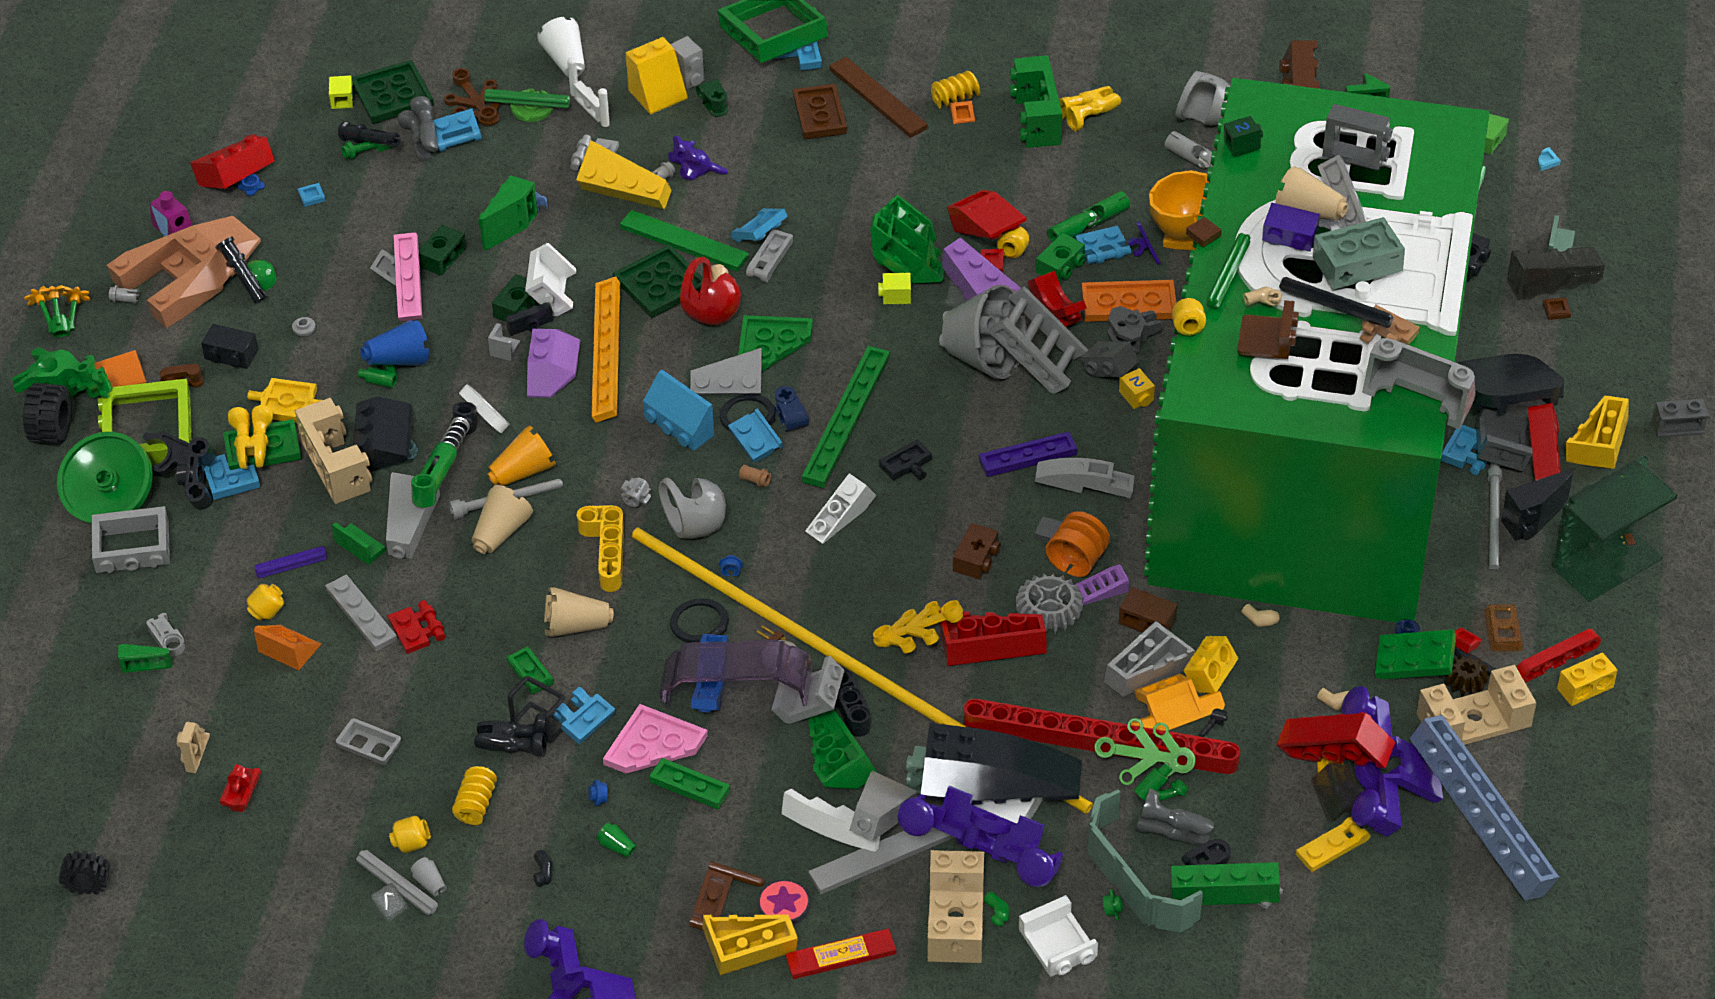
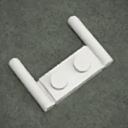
[567,58,610,127]

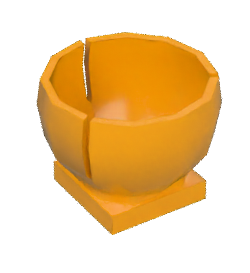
[1149,170,1210,250]

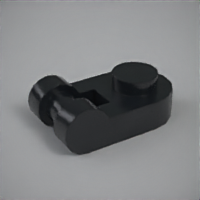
[1181,839,1231,865]

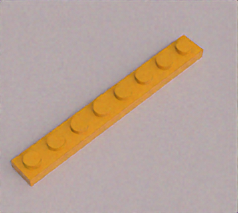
[592,277,620,423]

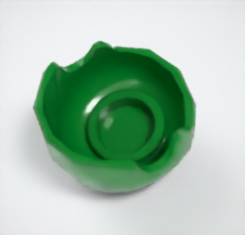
[246,259,277,291]

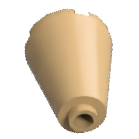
[1275,166,1348,221]
[472,485,533,554]
[544,587,613,637]

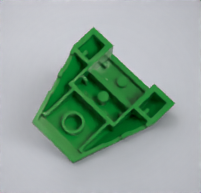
[870,194,944,283]

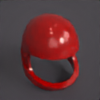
[680,257,741,326]

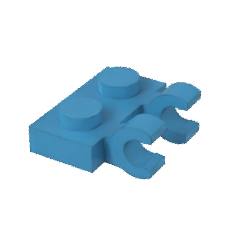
[553,687,615,745]

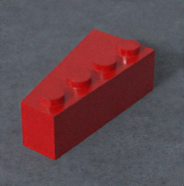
[939,610,1047,666]
[1277,712,1395,768]

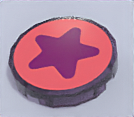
[758,879,810,926]

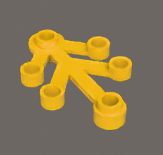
[873,600,963,653]

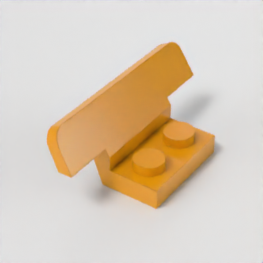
[1131,674,1225,731]

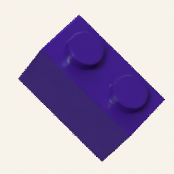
[1262,202,1320,252]

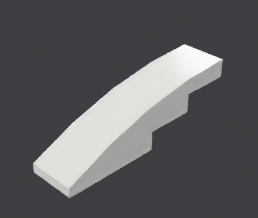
[782,789,880,852]

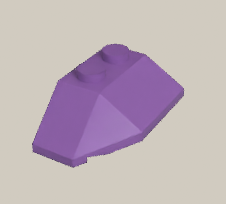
[527,328,580,398]

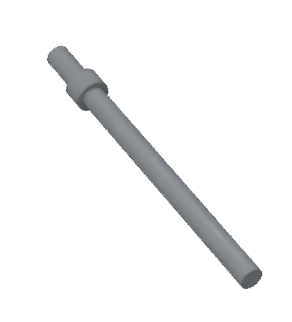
[1487,462,1502,569]

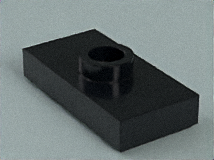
[506,302,553,336]

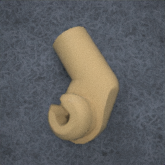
[1243,286,1282,306]
[1241,604,1280,627]
[1317,688,1349,710]

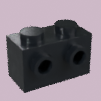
[201,324,259,369]

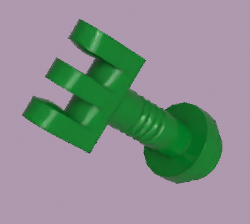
[341,141,393,160]

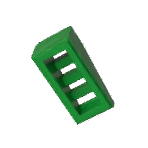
[118,644,172,673]

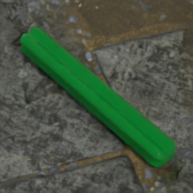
[484,89,570,108]
[1207,233,1251,308]

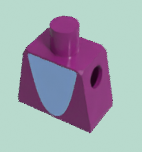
[150,191,192,236]

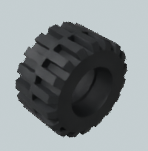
[23,383,72,444]

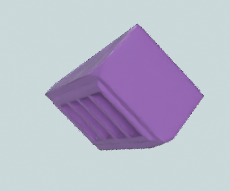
[1075,564,1129,605]

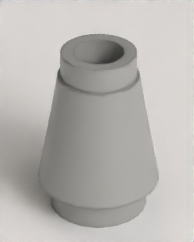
[411,857,447,897]

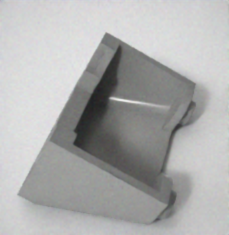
[1362,338,1475,429]

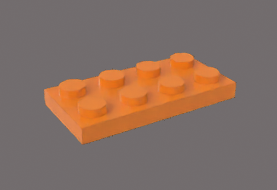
[1081,280,1176,322]

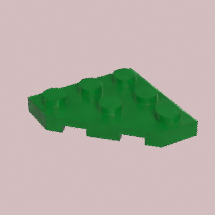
[738,315,813,371]

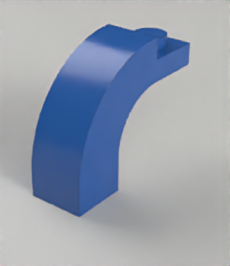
[691,634,728,712]

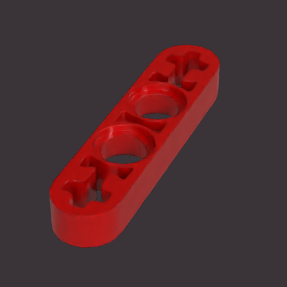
[1516,629,1601,683]

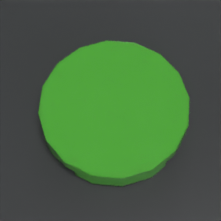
[510,89,554,122]

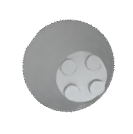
[939,285,1026,379]

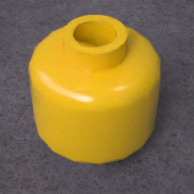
[997,227,1029,258]
[1171,298,1206,336]
[247,584,284,621]
[389,816,430,853]

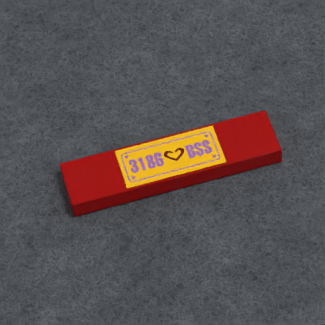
[785,928,896,979]

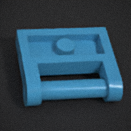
[432,109,482,152]
[731,208,788,243]

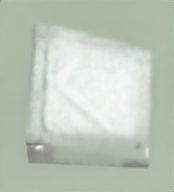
[371,883,409,923]

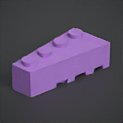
[942,238,1021,301]

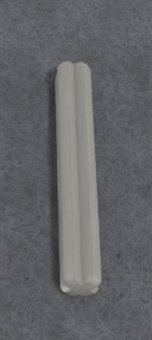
[356,850,438,915]

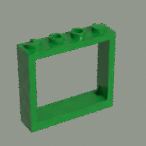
[717,0,828,63]

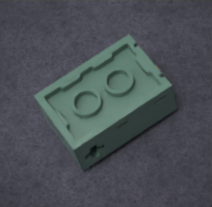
[1313,217,1405,290]

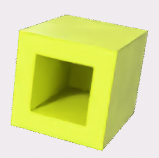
[329,76,353,109]
[878,273,911,304]

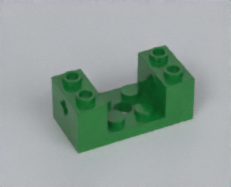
[1009,55,1062,148]

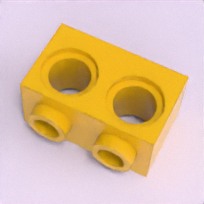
[1183,636,1239,693]
[1557,652,1617,706]

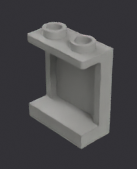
[771,656,844,724]

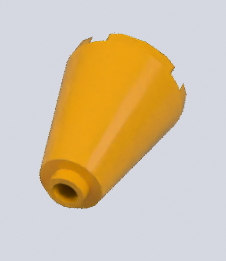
[487,425,556,486]

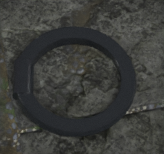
[720,394,776,431]
[670,598,729,645]

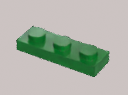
[649,758,730,810]

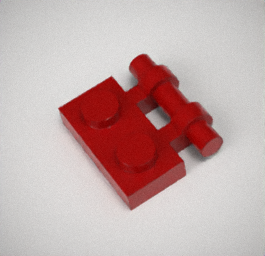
[388,600,446,654]

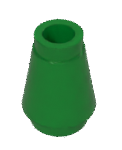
[597,822,637,858]

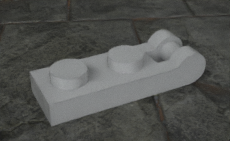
[746,229,793,283]

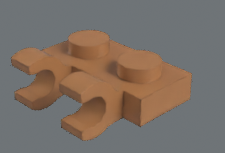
[1360,305,1420,345]

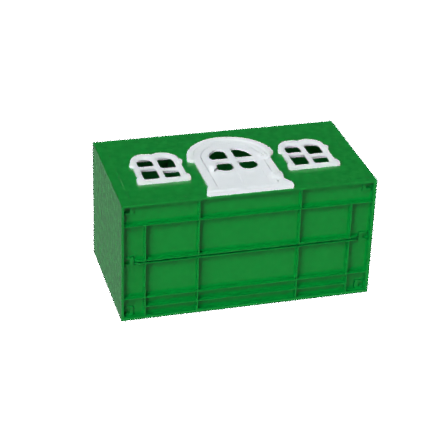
[1144,77,1490,625]

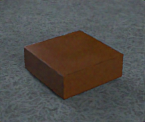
[1186,217,1222,247]
[1543,298,1571,320]

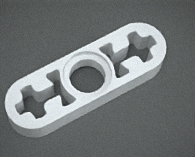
[459,384,510,433]

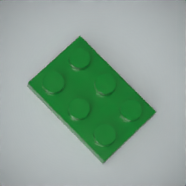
[223,419,301,470]
[1375,629,1456,679]

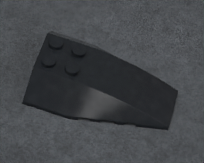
[921,723,1082,804]

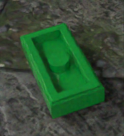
[506,646,554,695]

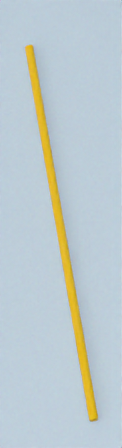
[632,527,1093,814]

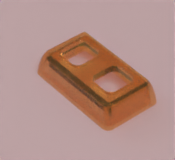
[1484,604,1523,652]

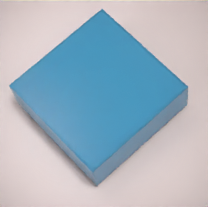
[298,183,326,207]

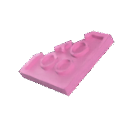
[603,704,708,774]

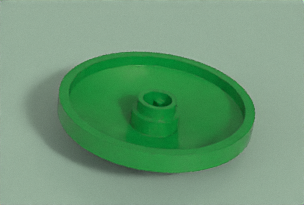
[57,432,153,524]

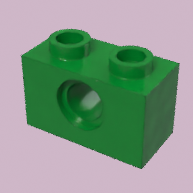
[1036,233,1086,283]

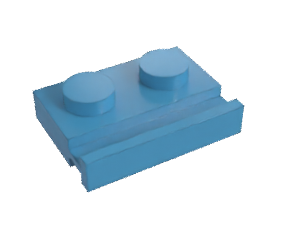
[728,408,783,463]

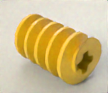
[931,71,980,109]
[452,766,497,826]

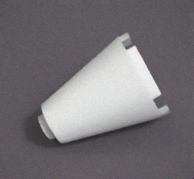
[537,17,585,77]

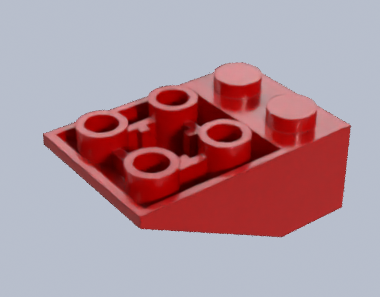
[947,190,1027,240]

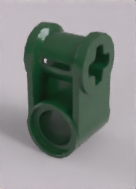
[696,79,728,117]

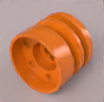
[1046,511,1110,577]

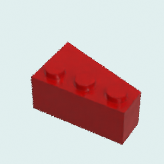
[190,134,275,189]

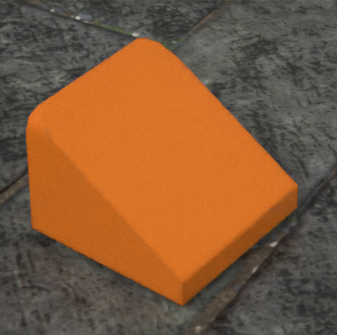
[949,101,975,124]

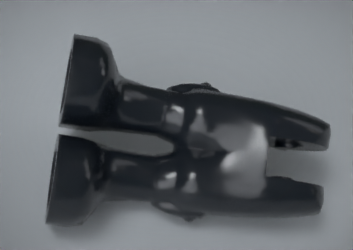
[474,712,547,756]

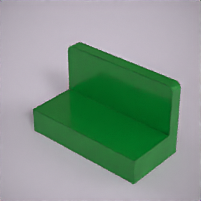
[331,522,386,565]

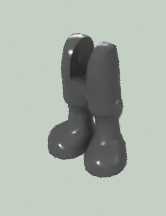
[397,96,438,161]
[1135,788,1214,846]

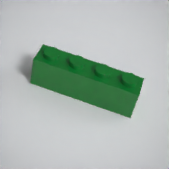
[1171,862,1280,905]

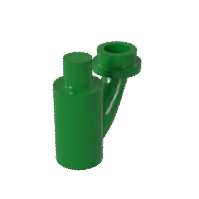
[358,365,398,389]
[1134,762,1189,801]

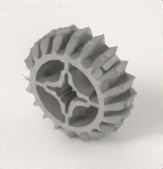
[1016,572,1083,634]

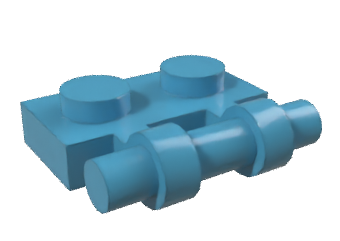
[1075,226,1131,264]
[1441,425,1487,475]

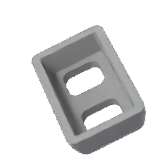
[336,718,401,765]

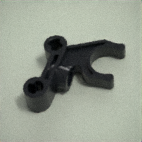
[143,431,216,510]

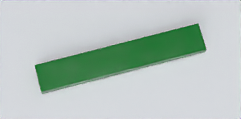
[620,210,749,272]

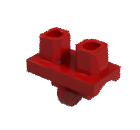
[220,764,261,812]

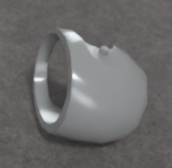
[1175,71,1231,126]
[659,478,726,539]

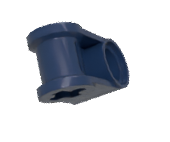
[775,386,809,432]

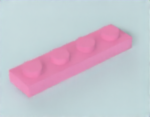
[394,232,422,321]

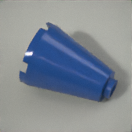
[360,320,429,366]

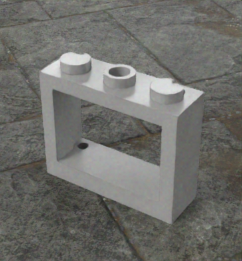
[92,506,170,574]

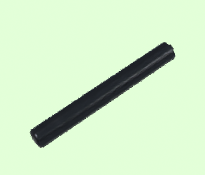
[1279,277,1394,328]

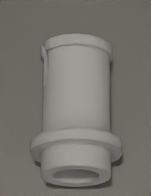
[652,162,675,179]
[109,285,139,304]

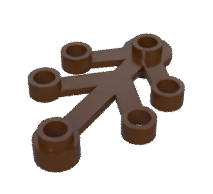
[444,68,503,126]

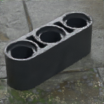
[836,667,871,737]

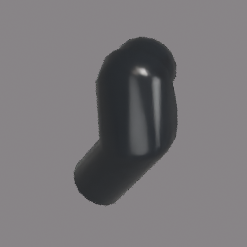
[533,850,552,887]

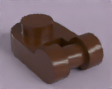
[160,364,204,388]

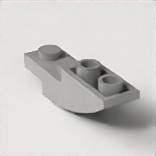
[1034,458,1135,498]

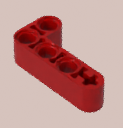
[1528,403,1561,481]

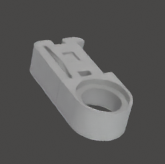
[146,613,185,656]

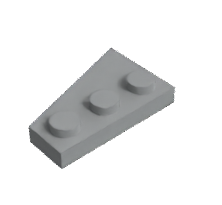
[690,348,762,395]

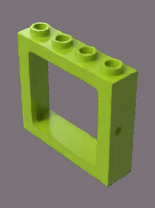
[98,379,192,466]

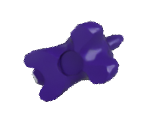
[668,136,728,180]

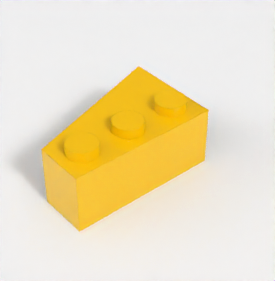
[1566,396,1629,469]
[703,915,798,975]

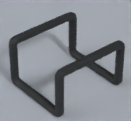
[508,676,565,744]

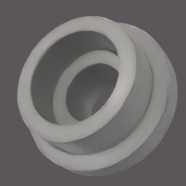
[292,317,316,337]

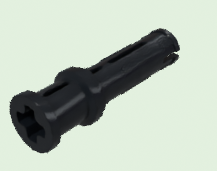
[338,121,401,147]
[215,236,267,304]

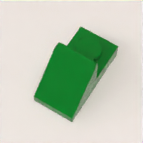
[1345,73,1390,98]

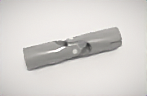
[1165,131,1213,169]

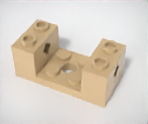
[295,398,372,504]
[1416,665,1536,745]
[928,850,984,963]

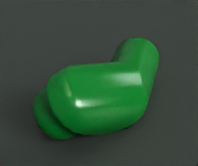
[984,891,1009,927]

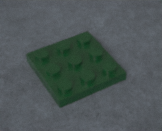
[351,60,434,124]
[613,244,703,318]

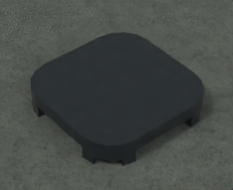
[1458,354,1565,414]

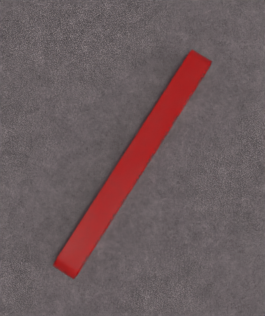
[964,699,1240,774]

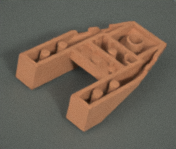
[107,216,261,328]

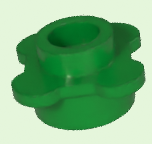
[1103,889,1123,921]

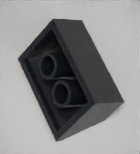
[353,396,412,471]

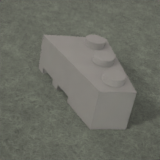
[1104,621,1195,697]

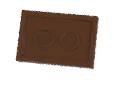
[793,84,847,139]

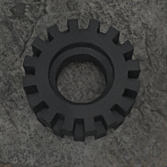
[59,850,111,895]

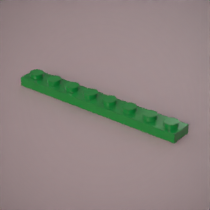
[802,346,890,488]

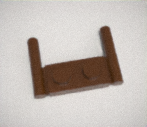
[689,861,765,931]

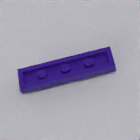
[979,432,1077,477]

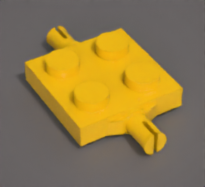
[247,378,323,423]

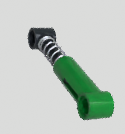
[411,401,477,508]

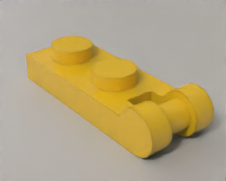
[1296,816,1370,872]

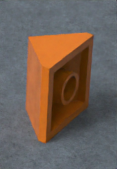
[94,350,146,387]
[254,625,321,670]

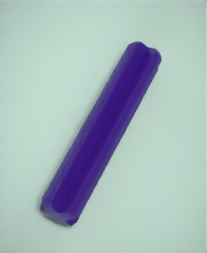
[255,546,327,578]

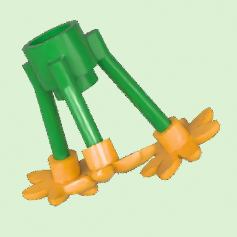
[24,285,90,338]

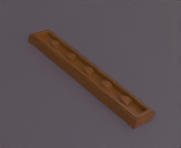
[829,56,928,138]

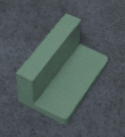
[1546,215,1575,267]

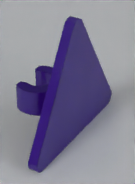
[1127,222,1161,265]

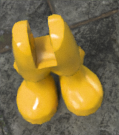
[1059,86,1121,132]
[228,405,273,469]

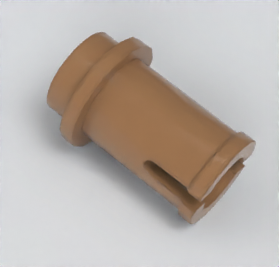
[739,464,771,488]

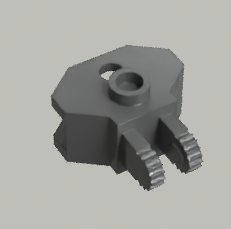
[1107,306,1163,354]

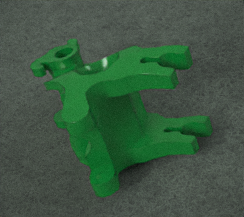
[12,347,113,398]

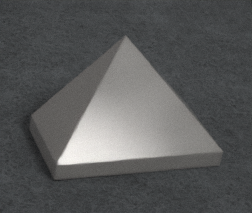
[370,249,396,286]

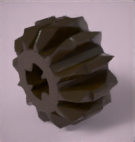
[1445,654,1488,697]

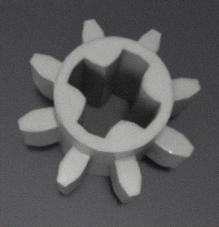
[620,478,651,507]

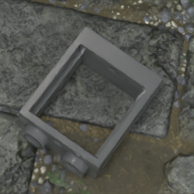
[1322,104,1393,170]

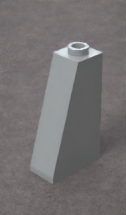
[386,472,440,559]
[849,771,918,841]

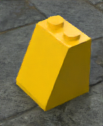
[625,37,688,115]

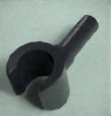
[1198,708,1228,737]

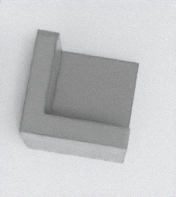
[488,323,521,361]

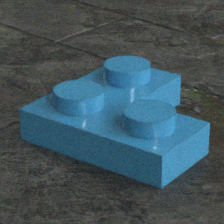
[776,41,822,70]
[204,454,260,500]

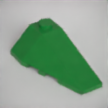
[808,709,878,789]

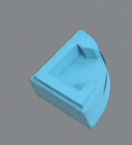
[1538,147,1561,171]

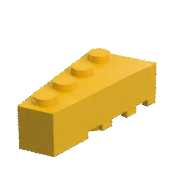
[576,140,672,209]

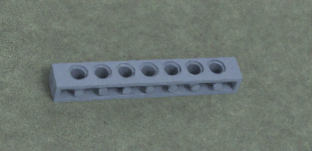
[1410,715,1559,901]

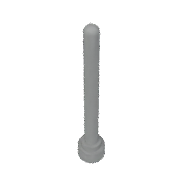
[449,479,563,520]

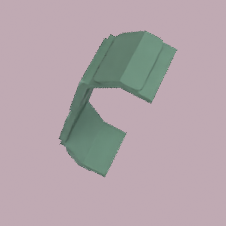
[1088,789,1203,933]

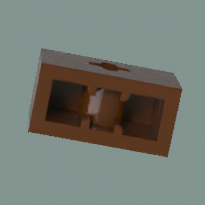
[953,523,1001,580]

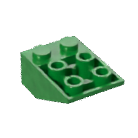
[478,175,538,250]

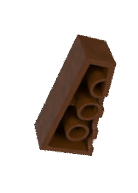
[1279,40,1320,89]

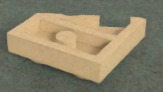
[177,722,210,773]

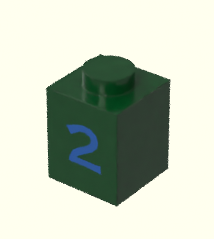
[1224,116,1263,156]

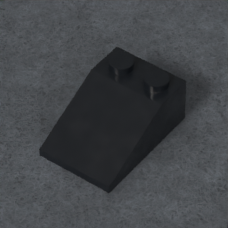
[1501,469,1574,541]

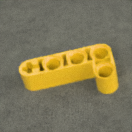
[577,505,624,592]

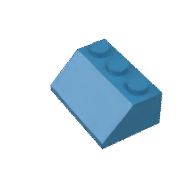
[643,370,714,451]

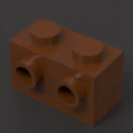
[1119,587,1178,633]

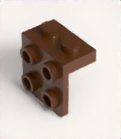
[1238,300,1299,359]

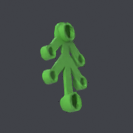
[1095,718,1196,785]

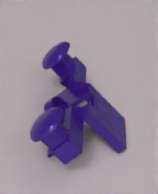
[1341,686,1443,837]
[897,785,1063,887]
[524,919,636,999]

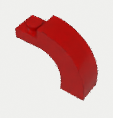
[1027,271,1087,326]

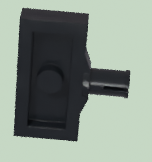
[879,439,932,481]

